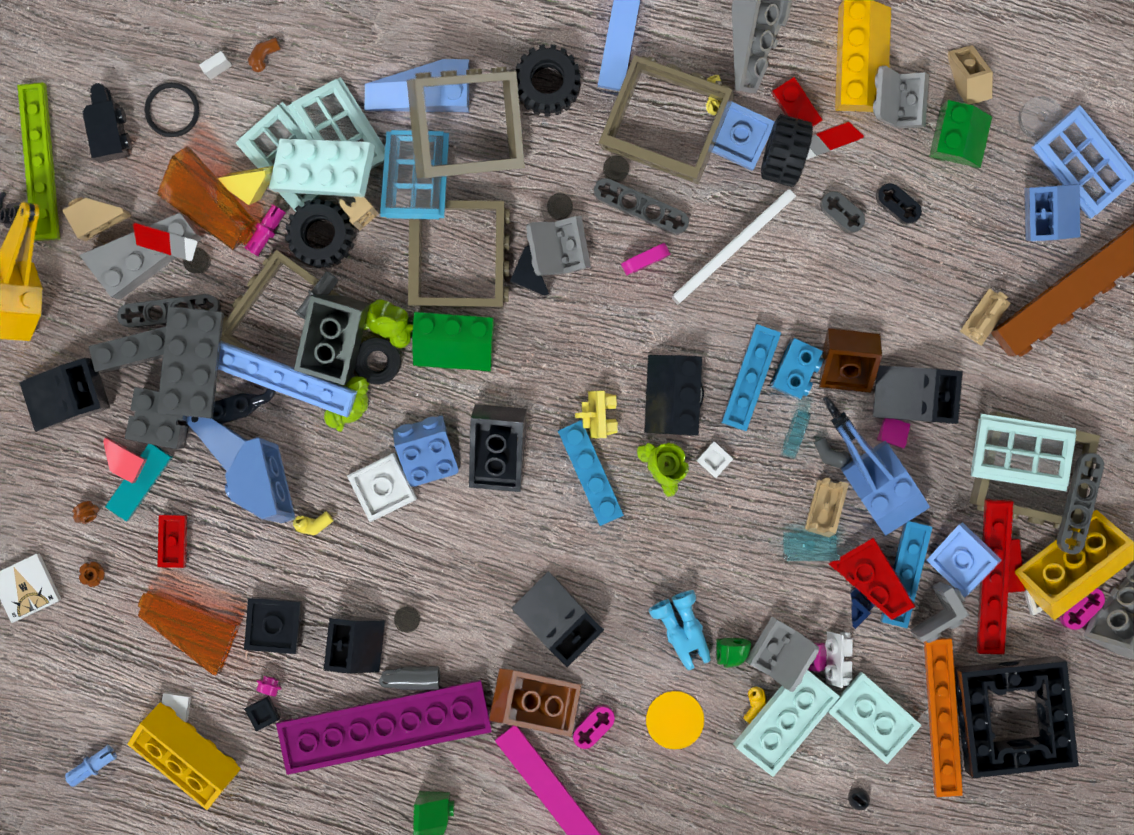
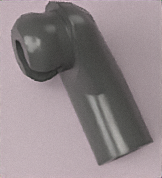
[814,437,851,468]

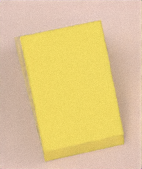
[217,166,274,205]

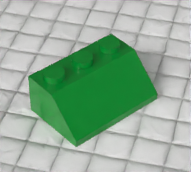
[412,312,495,371]

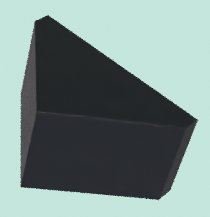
[510,245,549,298]

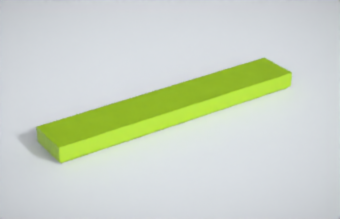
[17,82,60,242]

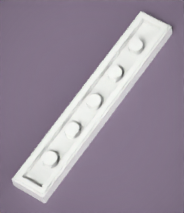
[672,190,796,305]

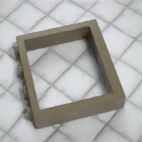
[599,55,734,185]
[407,67,525,178]
[408,200,510,308]
[221,250,341,355]
[969,412,1100,530]

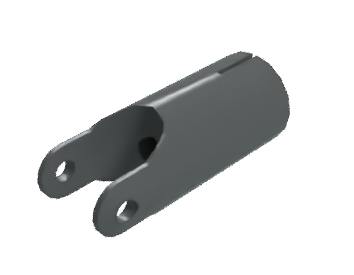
[379,666,440,690]

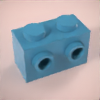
[769,338,824,399]

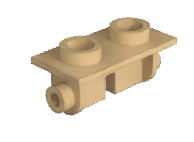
[960,288,1011,346]

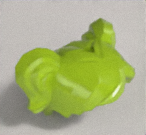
[364,299,413,348]
[324,376,369,432]
[637,442,689,497]

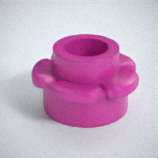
[256,676,282,697]

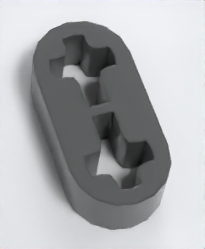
[820,191,865,233]

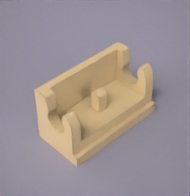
[340,196,379,231]
[804,478,849,537]

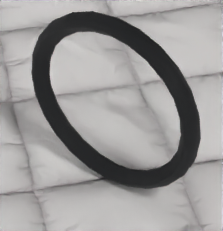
[144,82,200,138]

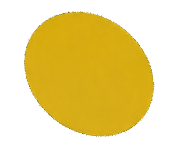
[646,691,704,749]

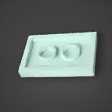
[828,672,922,764]

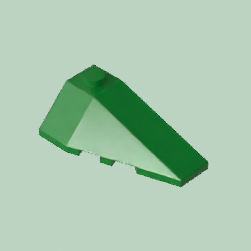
[413,791,455,835]

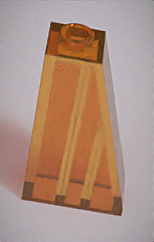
[157,146,255,250]
[138,588,241,676]

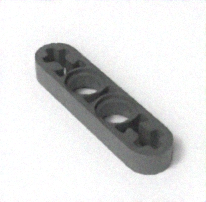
[594,178,689,235]
[117,294,221,328]
[1057,453,1104,554]

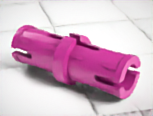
[244,204,286,257]

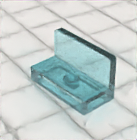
[783,532,840,561]

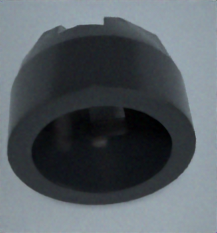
[848,788,870,810]

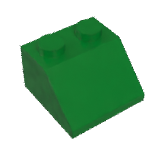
[929,100,992,168]

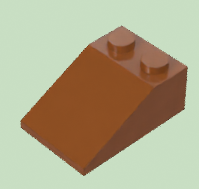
[489,668,581,737]

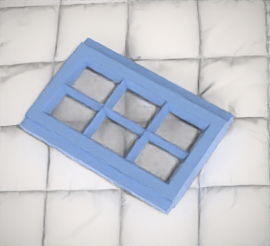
[1031,105,1134,219]

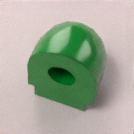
[716,638,751,668]

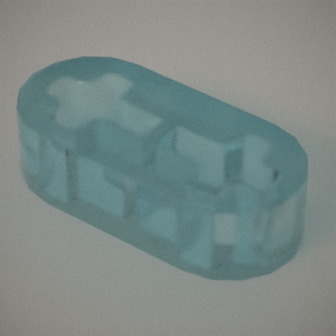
[781,409,811,459]

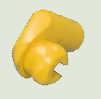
[743,686,767,724]

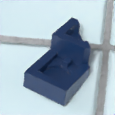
[850,587,875,629]

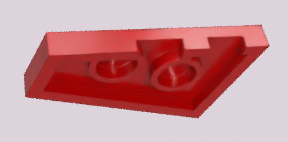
[829,538,916,620]

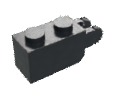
[82,83,132,163]

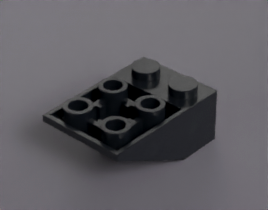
[19,358,110,432]
[872,365,963,424]
[512,571,604,668]

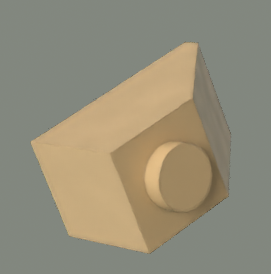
[947,45,993,105]
[62,197,131,241]

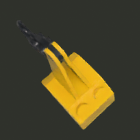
[0,192,43,341]

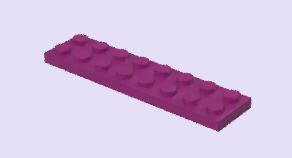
[276,679,492,775]

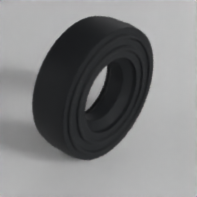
[355,338,401,385]

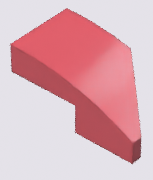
[103,437,147,483]

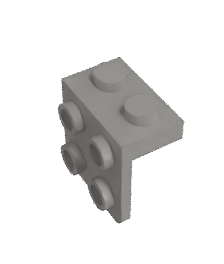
[873,66,929,129]
[526,216,591,276]
[910,582,969,643]
[746,617,819,692]

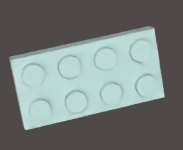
[269,138,375,197]
[733,670,840,777]

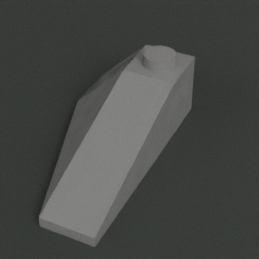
[732,0,792,94]
[1084,565,1134,659]

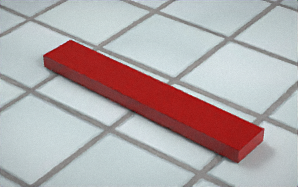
[976,499,1014,654]

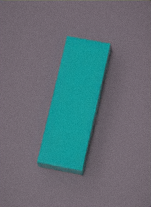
[105,444,173,522]

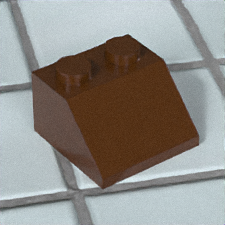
[819,328,883,393]

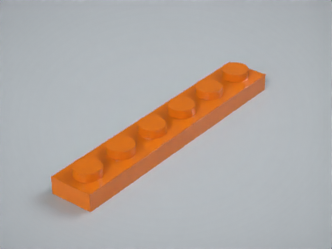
[924,637,963,797]

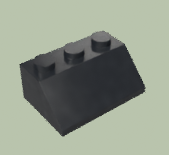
[644,355,702,436]

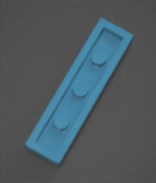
[721,324,781,431]
[558,420,624,526]
[880,521,933,629]

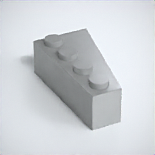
[80,213,203,300]

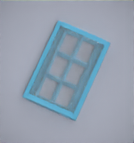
[380,130,449,219]

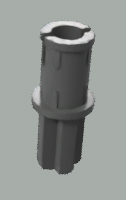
[295,272,338,320]

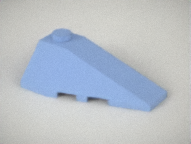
[365,59,470,112]

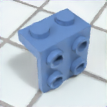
[393,415,459,487]

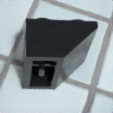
[323,614,386,674]

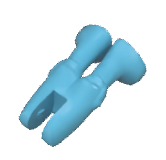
[648,590,711,670]

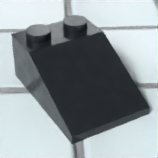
[469,404,527,492]

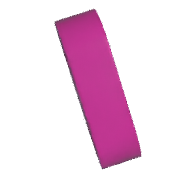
[621,243,671,276]
[1059,588,1105,630]
[573,704,615,749]

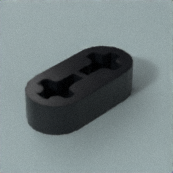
[876,183,922,225]

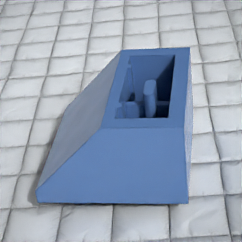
[1024,184,1080,241]

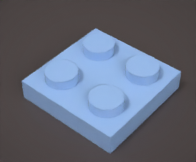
[712,102,775,171]
[927,523,1002,598]

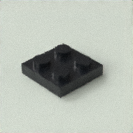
[244,597,302,654]

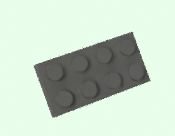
[157,307,224,419]

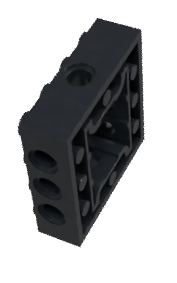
[954,656,1079,778]

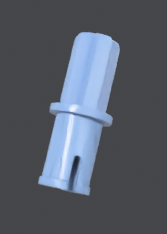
[65,745,117,787]

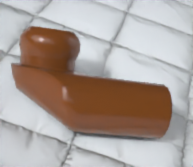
[248,37,281,72]

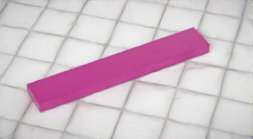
[495,725,602,835]

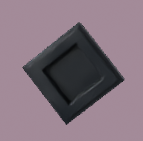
[244,695,281,732]

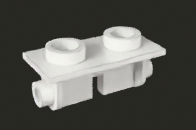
[825,631,853,688]

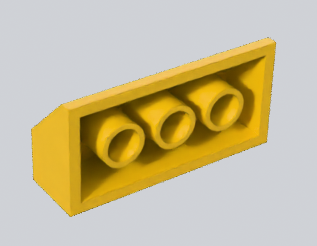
[835,0,891,112]
[1015,509,1134,621]
[127,702,241,810]

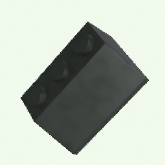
[294,294,370,385]

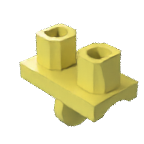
[575,391,618,438]

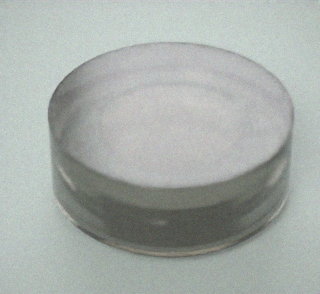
[603,156,629,183]
[547,193,573,220]
[183,247,211,274]
[394,606,421,633]

